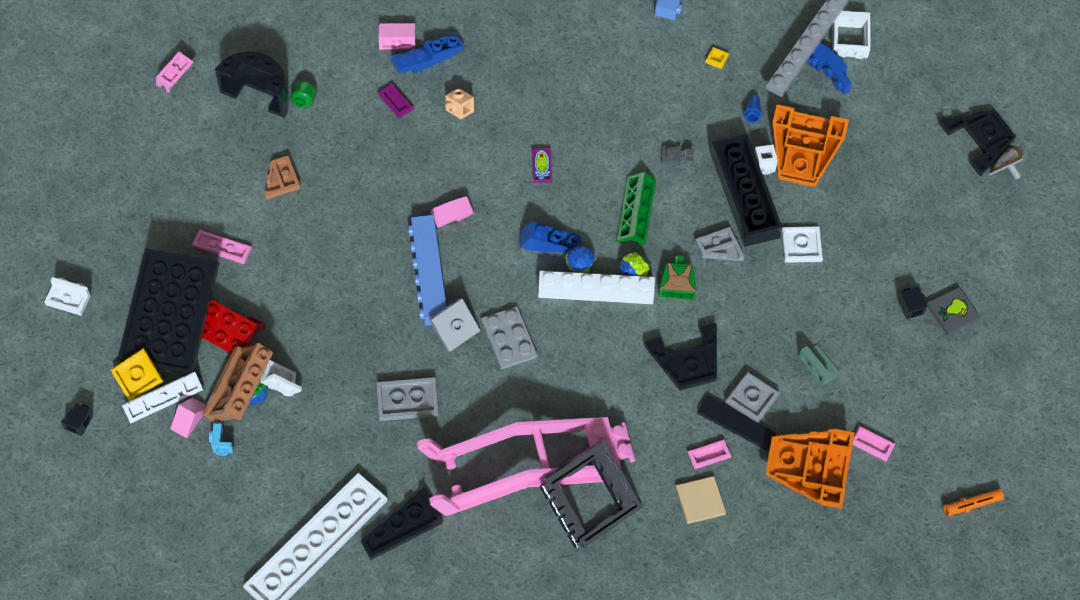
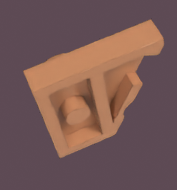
[265,156,300,200]

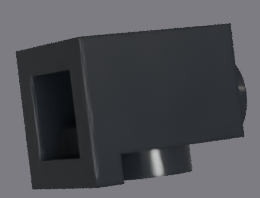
[61,403,93,436]

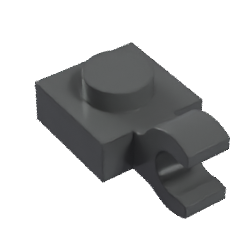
[662,145,694,165]

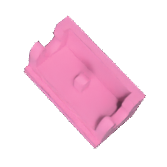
[379,23,416,49]
[156,52,194,93]

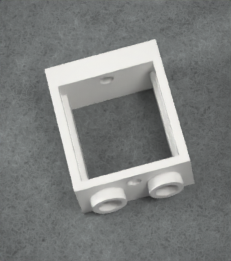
[832,11,870,59]

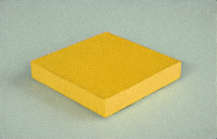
[111,349,164,401]

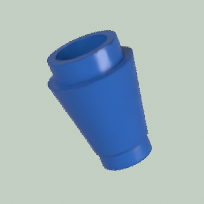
[744,96,762,123]

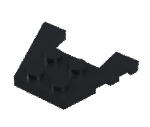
[939,110,1016,176]
[644,323,717,391]

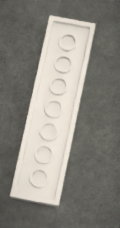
[243,473,388,600]

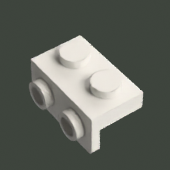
[45,277,91,316]
[260,360,302,396]

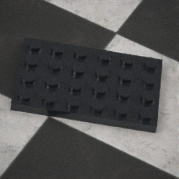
[117,248,220,374]

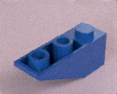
[520,221,581,252]

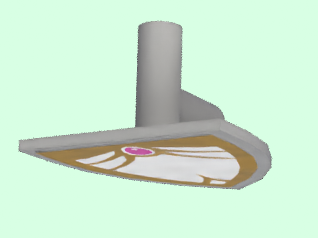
[989,146,1024,179]

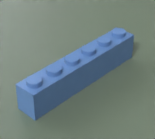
[408,215,446,325]

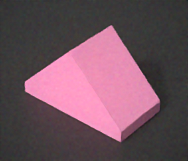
[170,397,206,438]

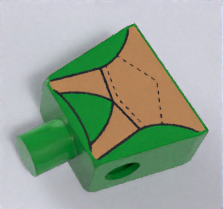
[659,256,696,300]

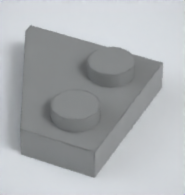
[695,227,745,261]

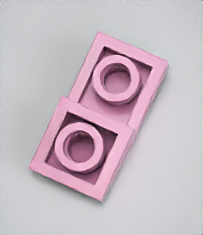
[430,196,475,228]

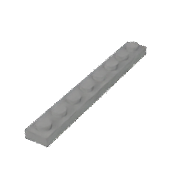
[766,0,850,97]

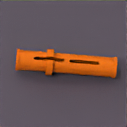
[943,488,1004,517]

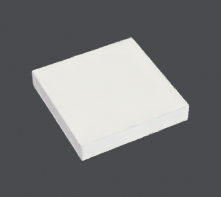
[782,226,823,262]

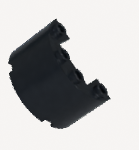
[215,51,289,118]

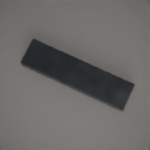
[698,396,777,451]

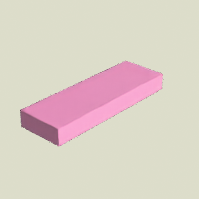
[192,230,252,264]

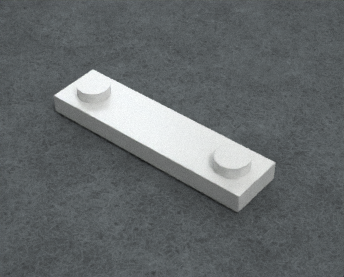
[122,372,203,423]

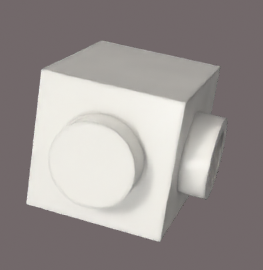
[754,145,778,174]

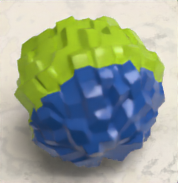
[565,246,596,273]
[619,252,650,277]

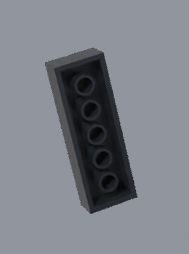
[710,134,783,247]

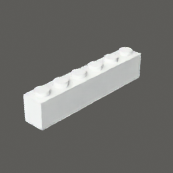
[538,271,655,304]

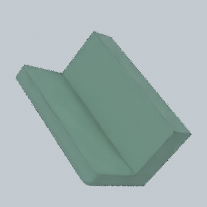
[799,345,840,386]

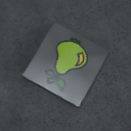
[927,287,980,335]

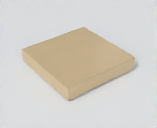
[675,476,726,524]

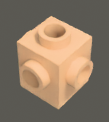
[445,88,474,119]

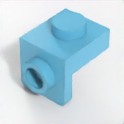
[209,423,234,456]

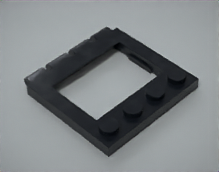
[539,439,643,548]

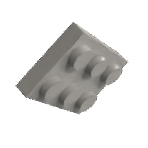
[481,307,537,369]
[377,377,438,421]

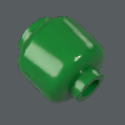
[290,81,317,108]

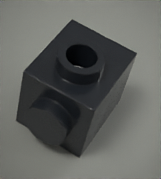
[898,287,927,319]

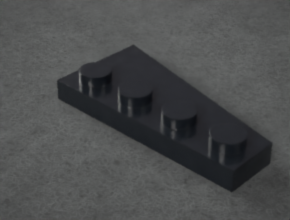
[361,488,443,560]

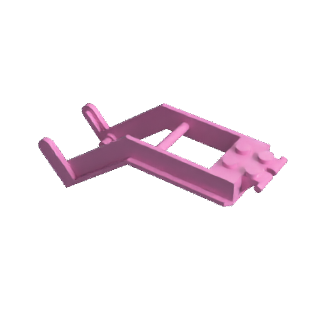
[417,417,636,516]

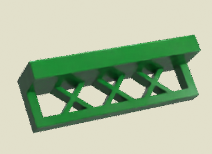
[617,172,656,245]

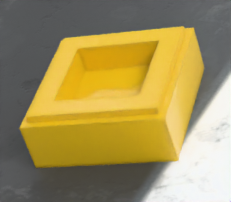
[705,47,729,69]

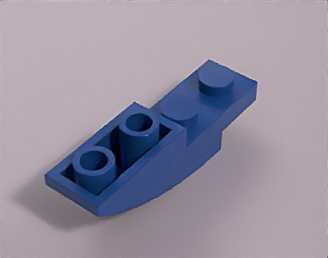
[391,33,465,74]
[800,35,852,95]

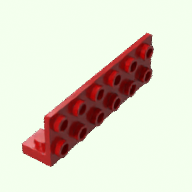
[202,299,267,354]

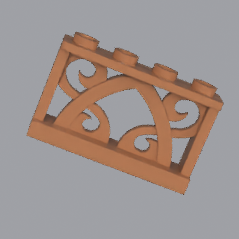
[202,343,273,424]

